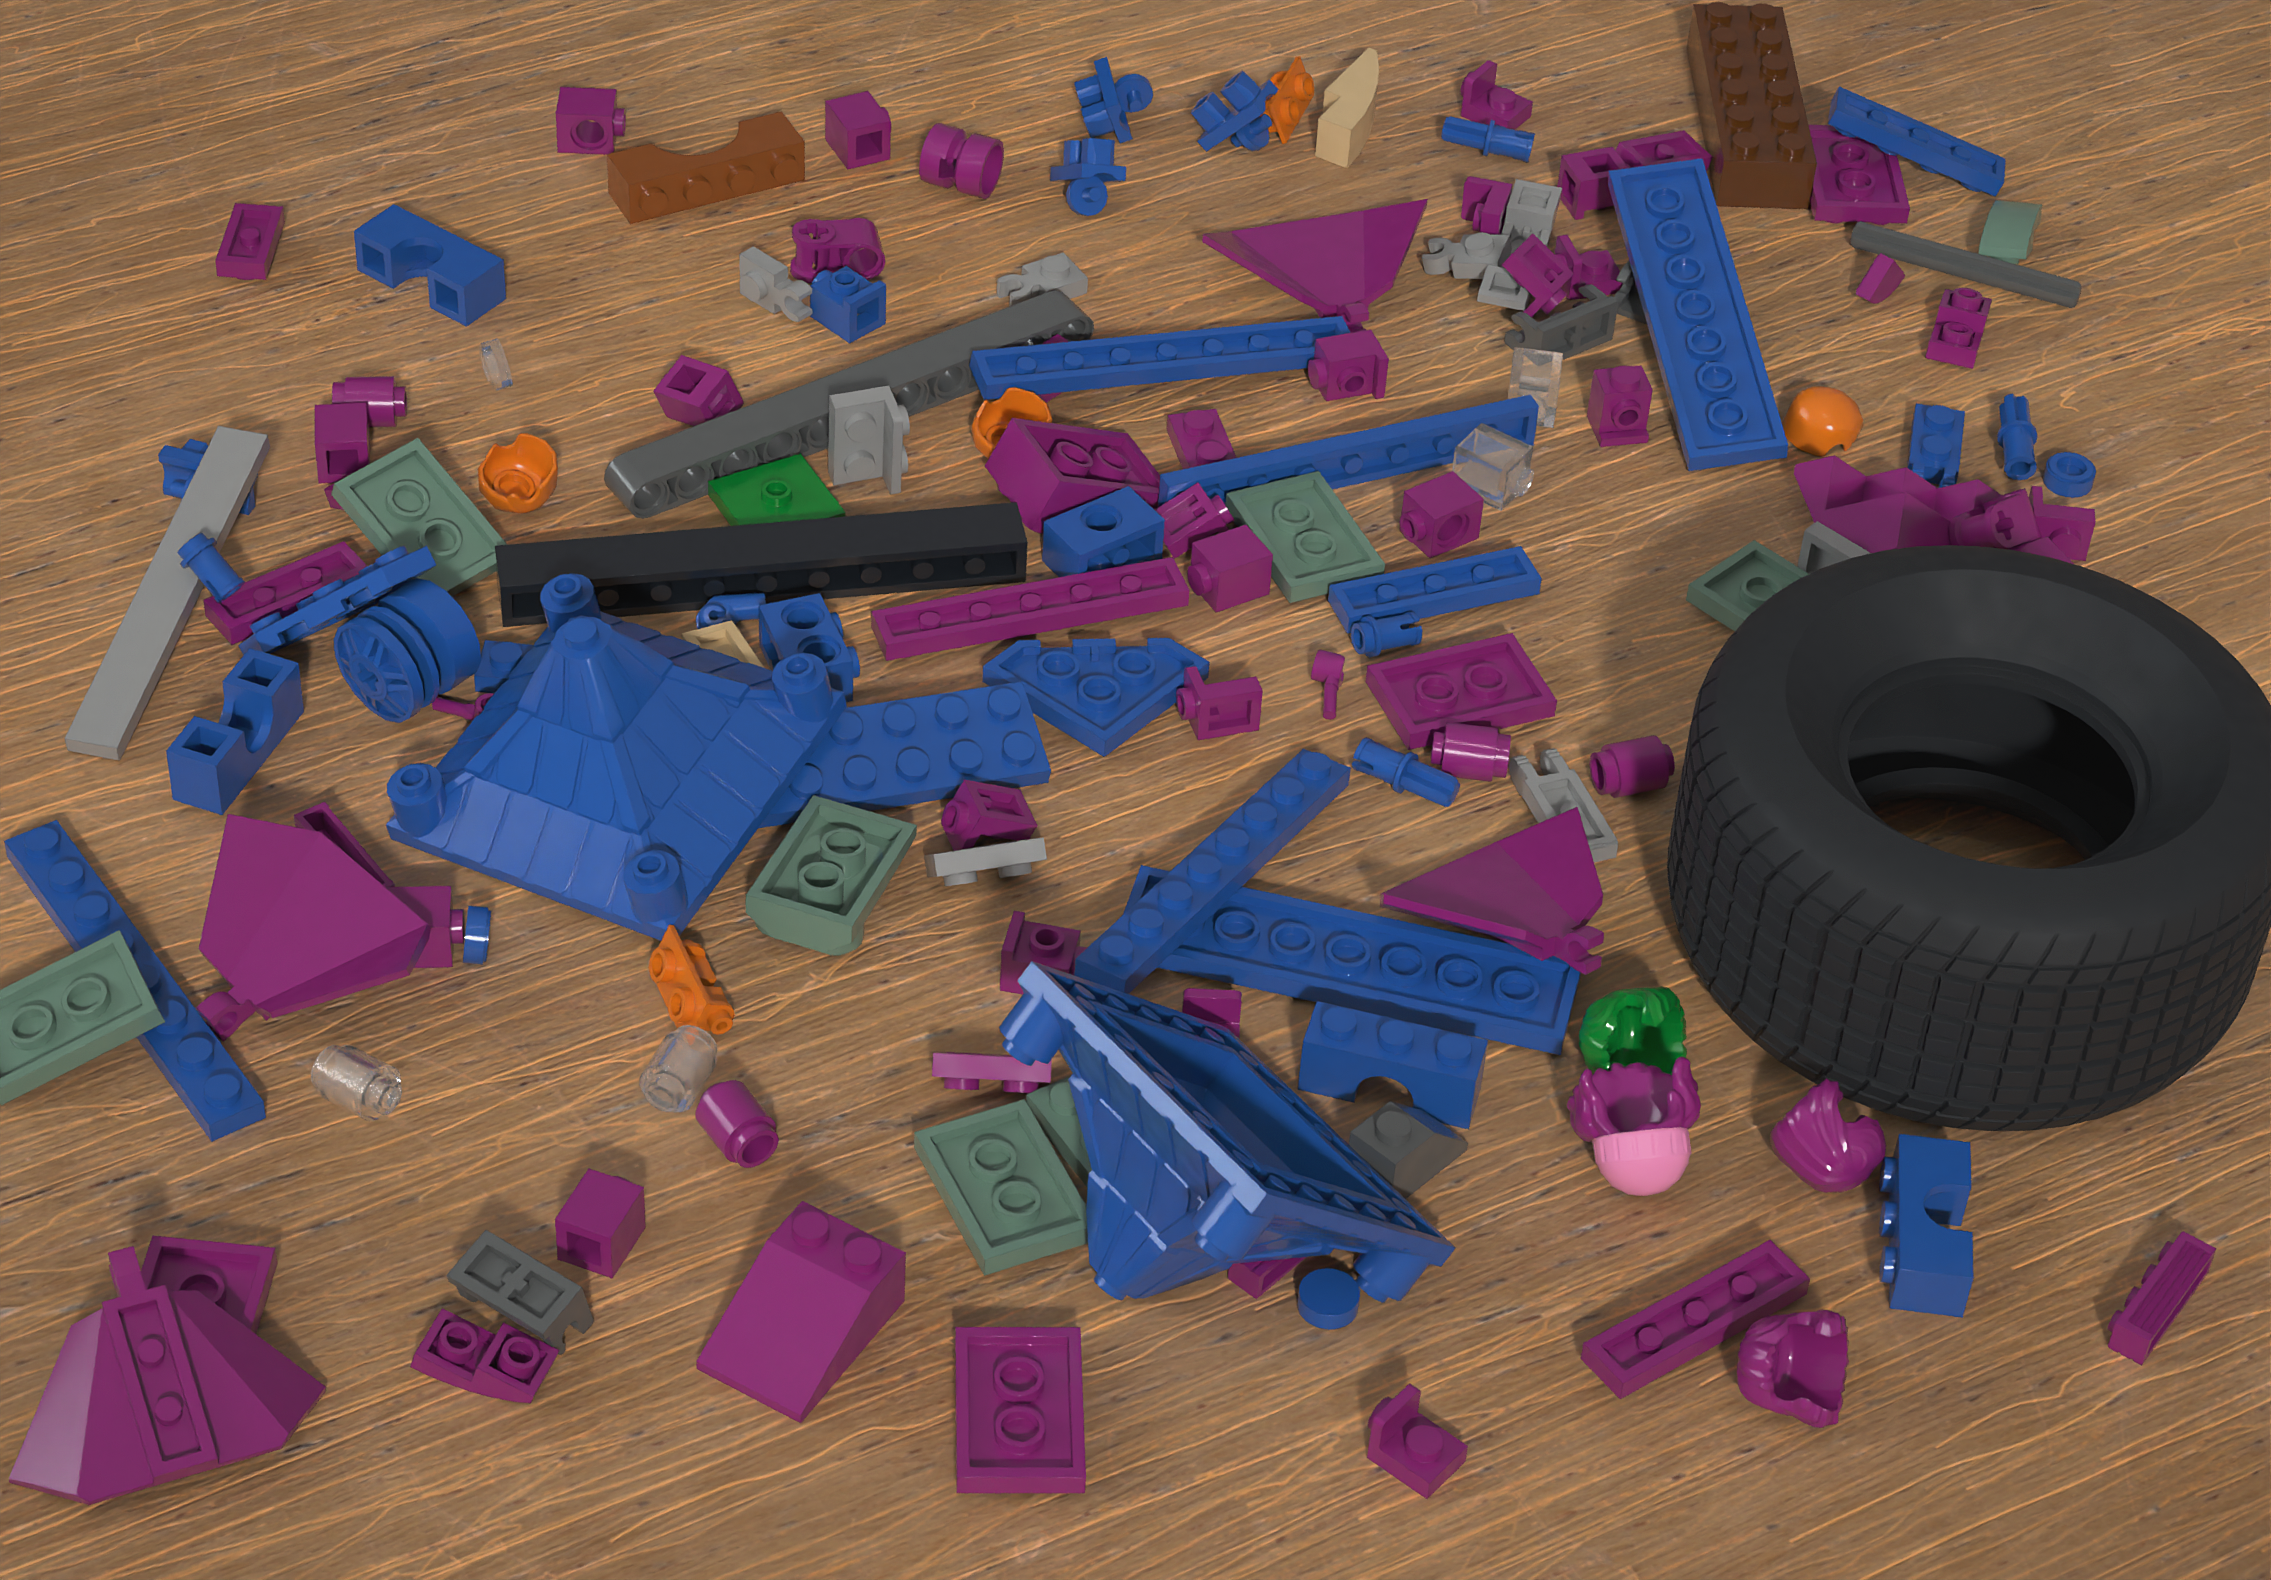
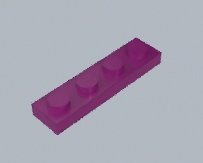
[1580,1240,1810,1399]

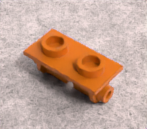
[1259,56,1314,144]
[648,925,735,1047]

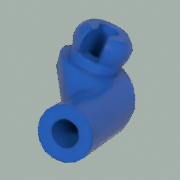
[696,593,766,629]

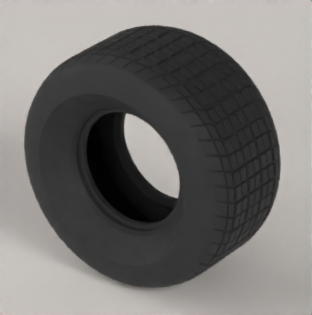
[1667,545,2271,1131]

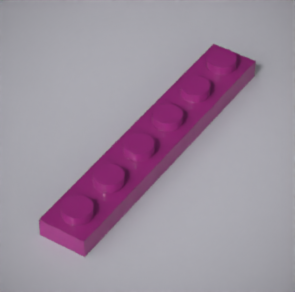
[871,557,1190,661]

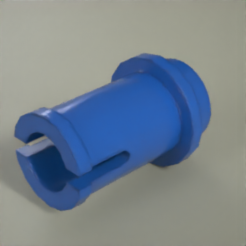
[177,533,245,604]
[1351,611,1422,658]

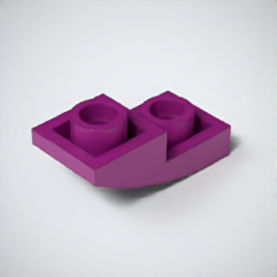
[1925,288,1992,369]
[410,1308,560,1403]

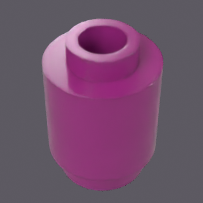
[332,376,407,427]
[1430,722,1511,782]
[1589,735,1675,798]
[695,1080,779,1168]

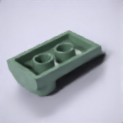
[745,795,917,956]

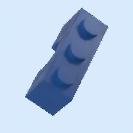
[354,204,506,327]
[166,648,304,815]
[1298,1001,1488,1129]
[1879,1134,1974,1318]

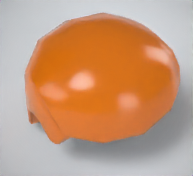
[1782,386,1863,457]
[971,387,1053,459]
[478,433,558,513]

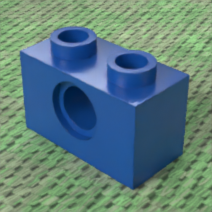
[1042,486,1165,577]

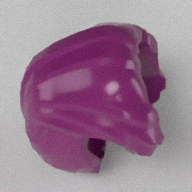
[1770,1078,1886,1193]
[1737,1310,1849,1428]

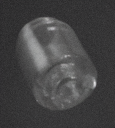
[639,1025,718,1112]
[311,1044,402,1122]

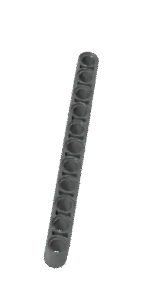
[604,290,1094,519]

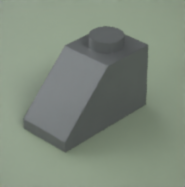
[1349,1101,1468,1199]

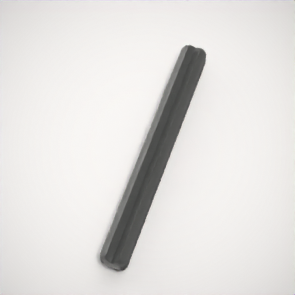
[1850,222,2082,308]

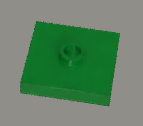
[708,453,846,526]

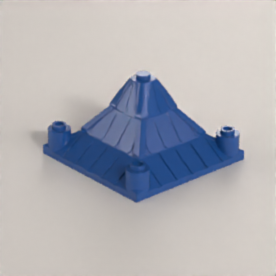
[386,573,847,941]
[999,961,1456,1303]

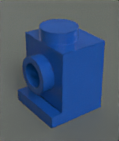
[810,266,886,344]

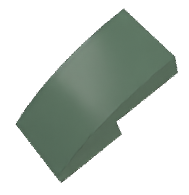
[1978,200,2042,264]

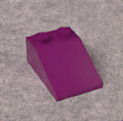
[985,418,1160,534]
[696,1201,906,1423]

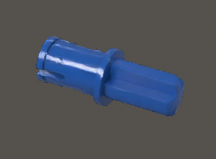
[1441,116,1535,163]
[1997,393,2038,480]
[1352,737,1460,807]

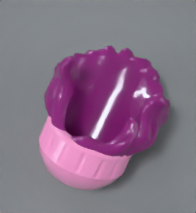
[1567,1057,1701,1196]

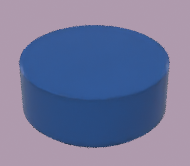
[2043,452,2096,498]
[463,906,491,965]
[1297,1268,1360,1329]

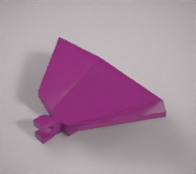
[1202,199,1428,333]
[1380,807,1604,975]
[196,814,430,1042]
[9,1246,326,1505]

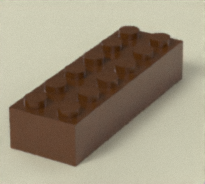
[1686,2,1817,209]

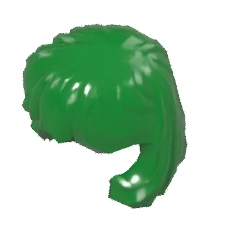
[1578,986,1687,1075]

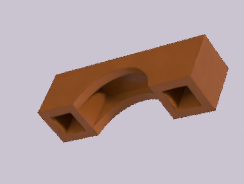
[607,111,805,224]

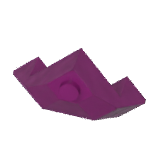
[1794,455,2001,553]

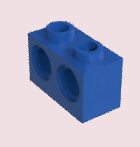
[759,593,860,702]

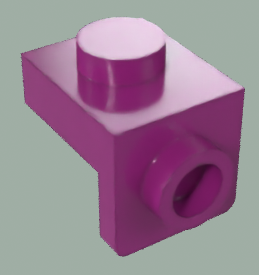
[2029,486,2096,561]

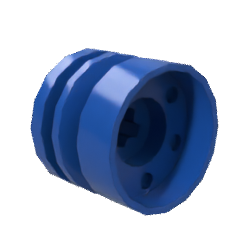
[333,578,481,723]

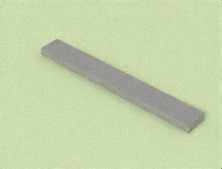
[64,426,270,761]

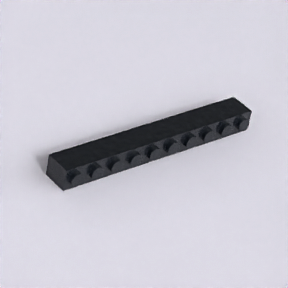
[495,502,1028,627]

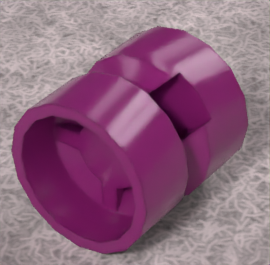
[919,123,1004,199]

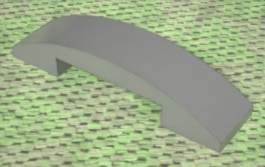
[1477,179,1562,311]

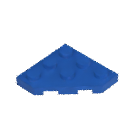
[238,545,437,656]
[982,638,1210,757]

